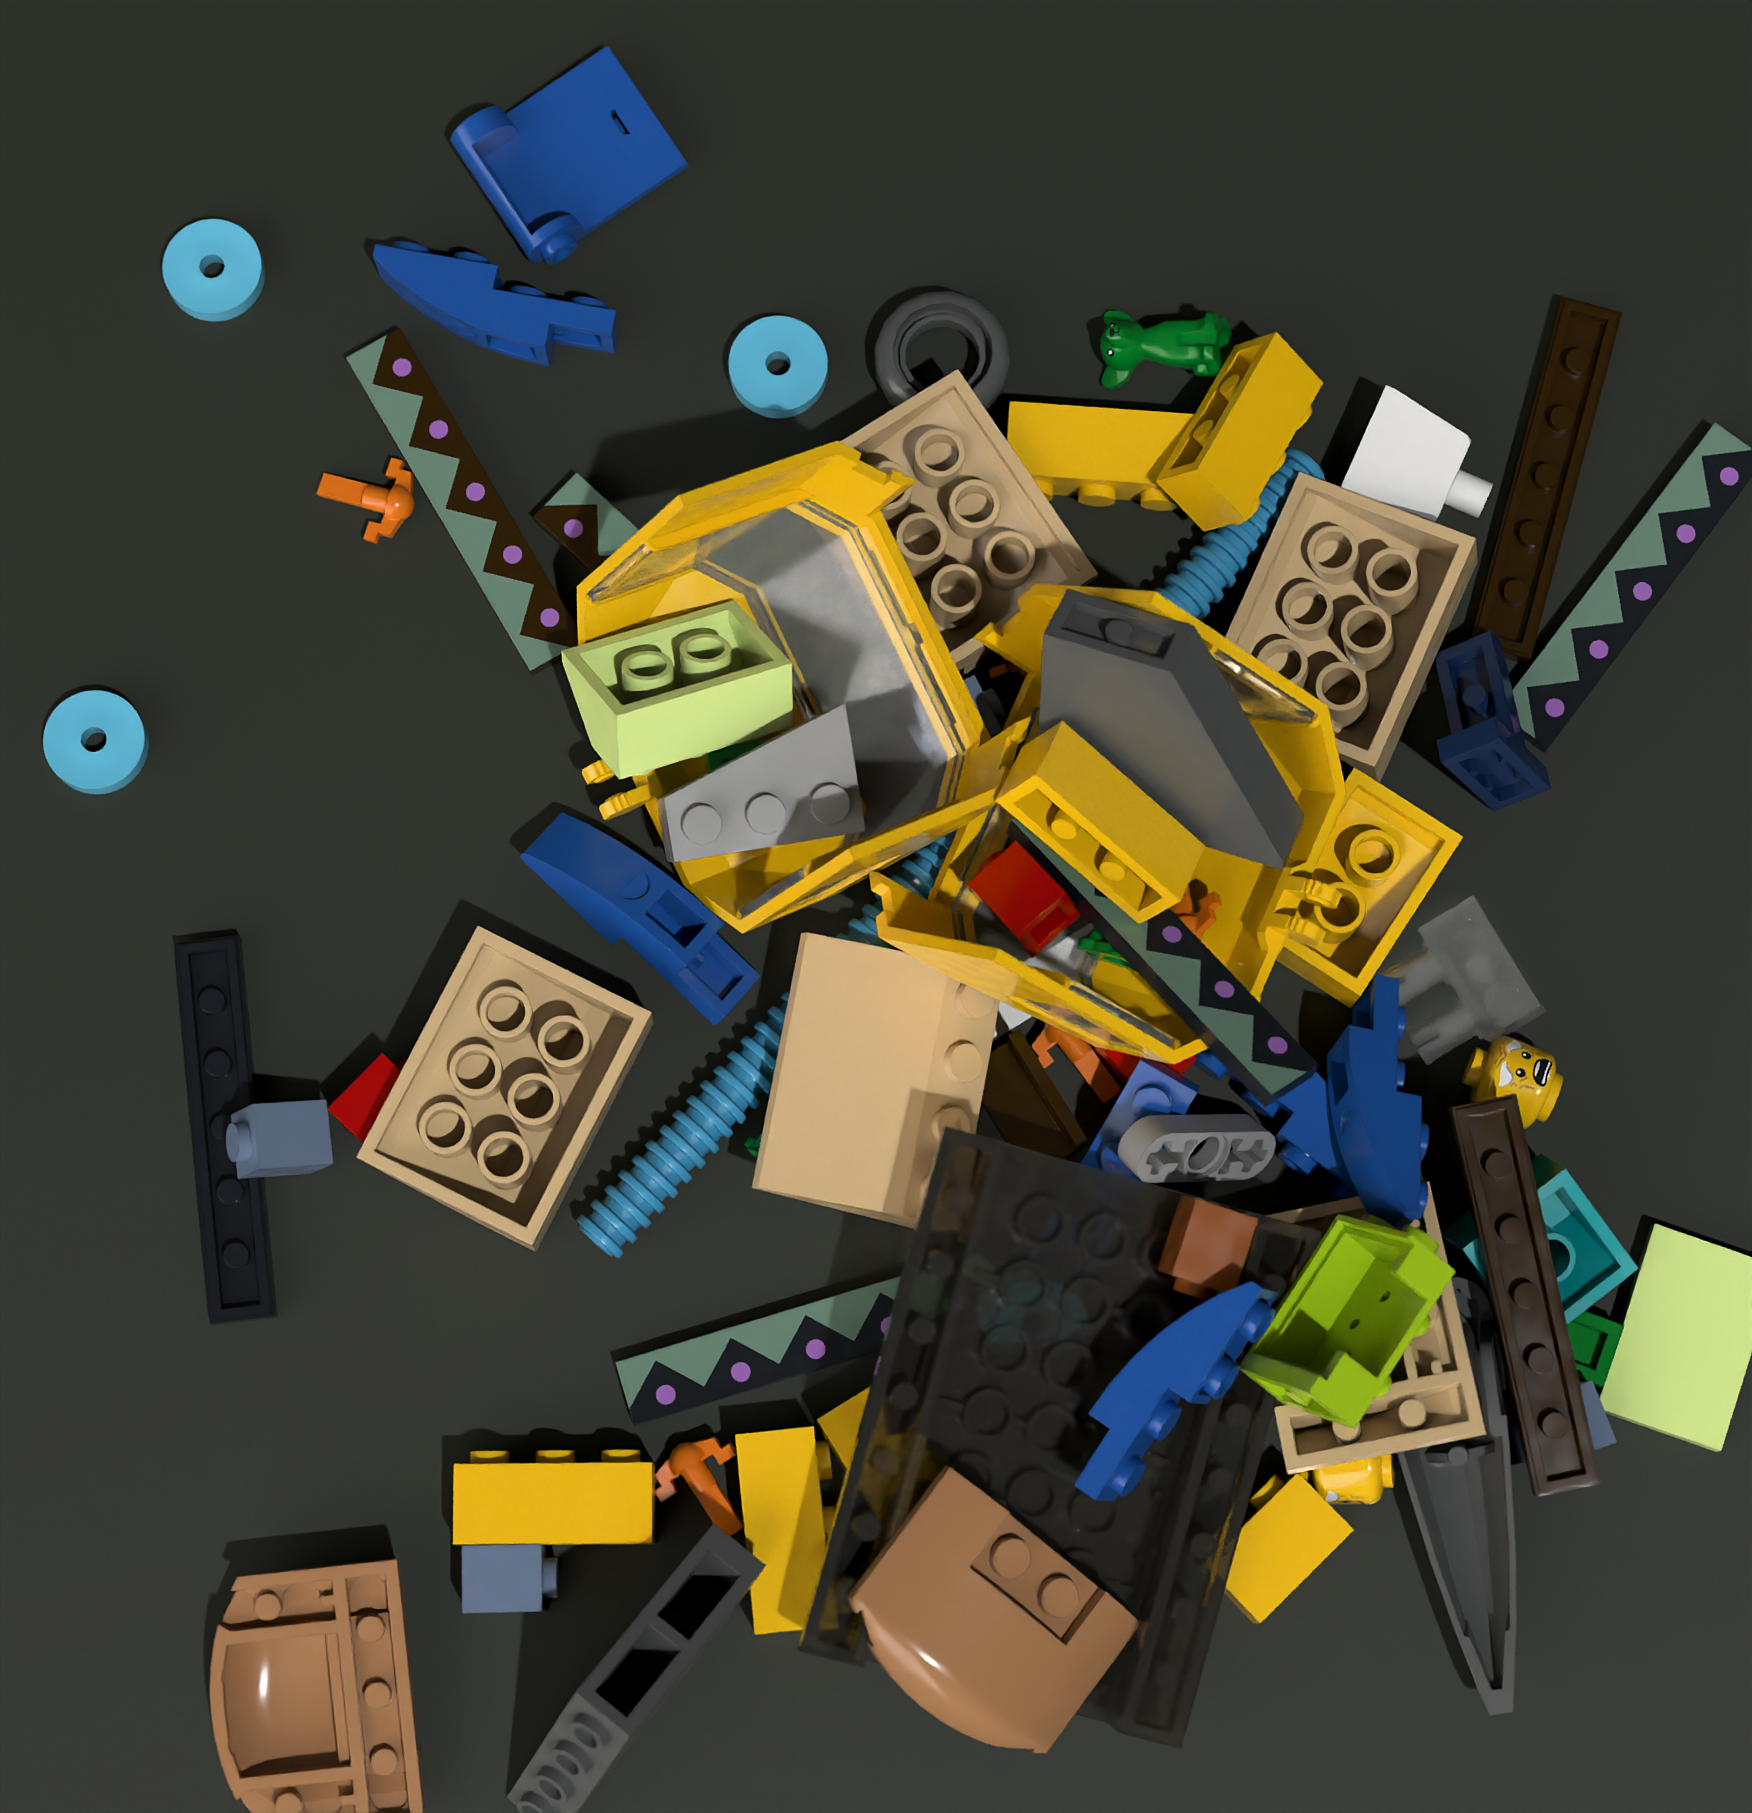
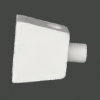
[1341,385,1493,522]

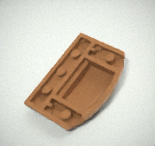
[848,1465,1141,1753]
[210,1558,425,1813]

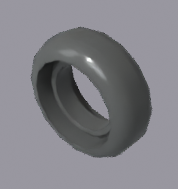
[874,290,1010,410]

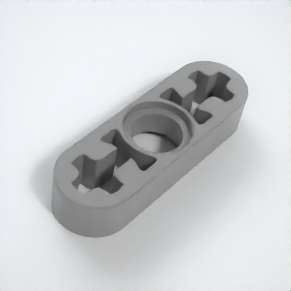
[1118,1114,1276,1183]

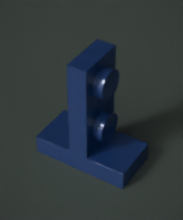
[1435,631,1551,811]

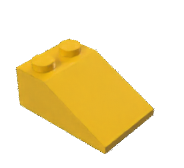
[1276,767,1463,1008]

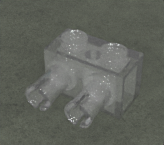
[1377,895,1547,1066]

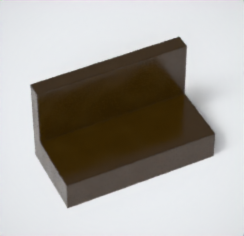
[981,1029,1088,1181]

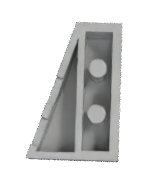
[656,703,866,862]

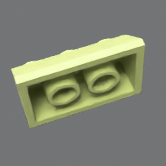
[561,600,793,780]

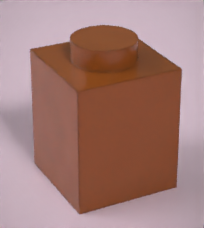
[1157,1195,1258,1301]

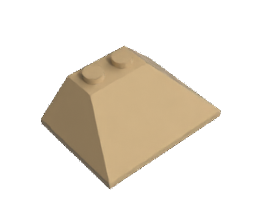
[1245,1181,1486,1474]

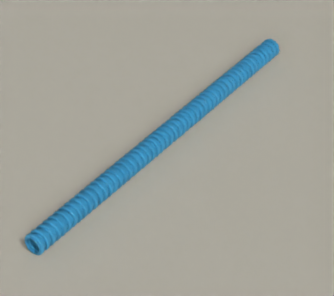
[576,447,1326,1259]

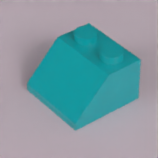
[1441,1154,1639,1325]

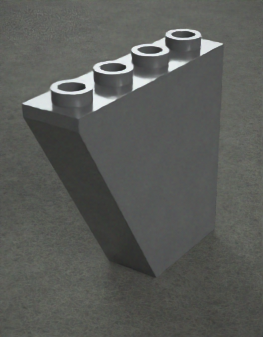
[1039,588,1304,870]
[507,1524,766,1813]

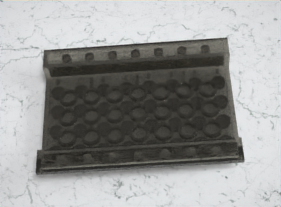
[797,1126,1322,1749]

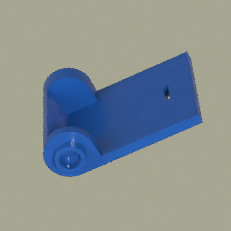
[451,45,689,265]

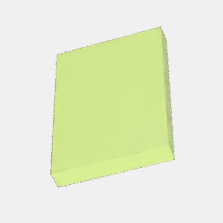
[1598,1224,1752,1452]

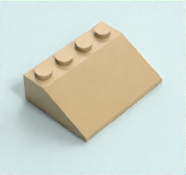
[820,369,1098,676]
[1214,472,1478,783]
[357,926,654,1252]
[752,932,1000,1230]

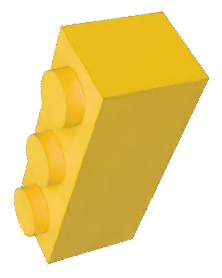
[1156,332,1323,532]
[1006,401,1194,511]
[995,720,1205,925]
[735,1426,846,1635]
[453,1450,655,1546]

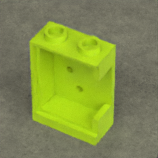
[1239,1214,1456,1429]

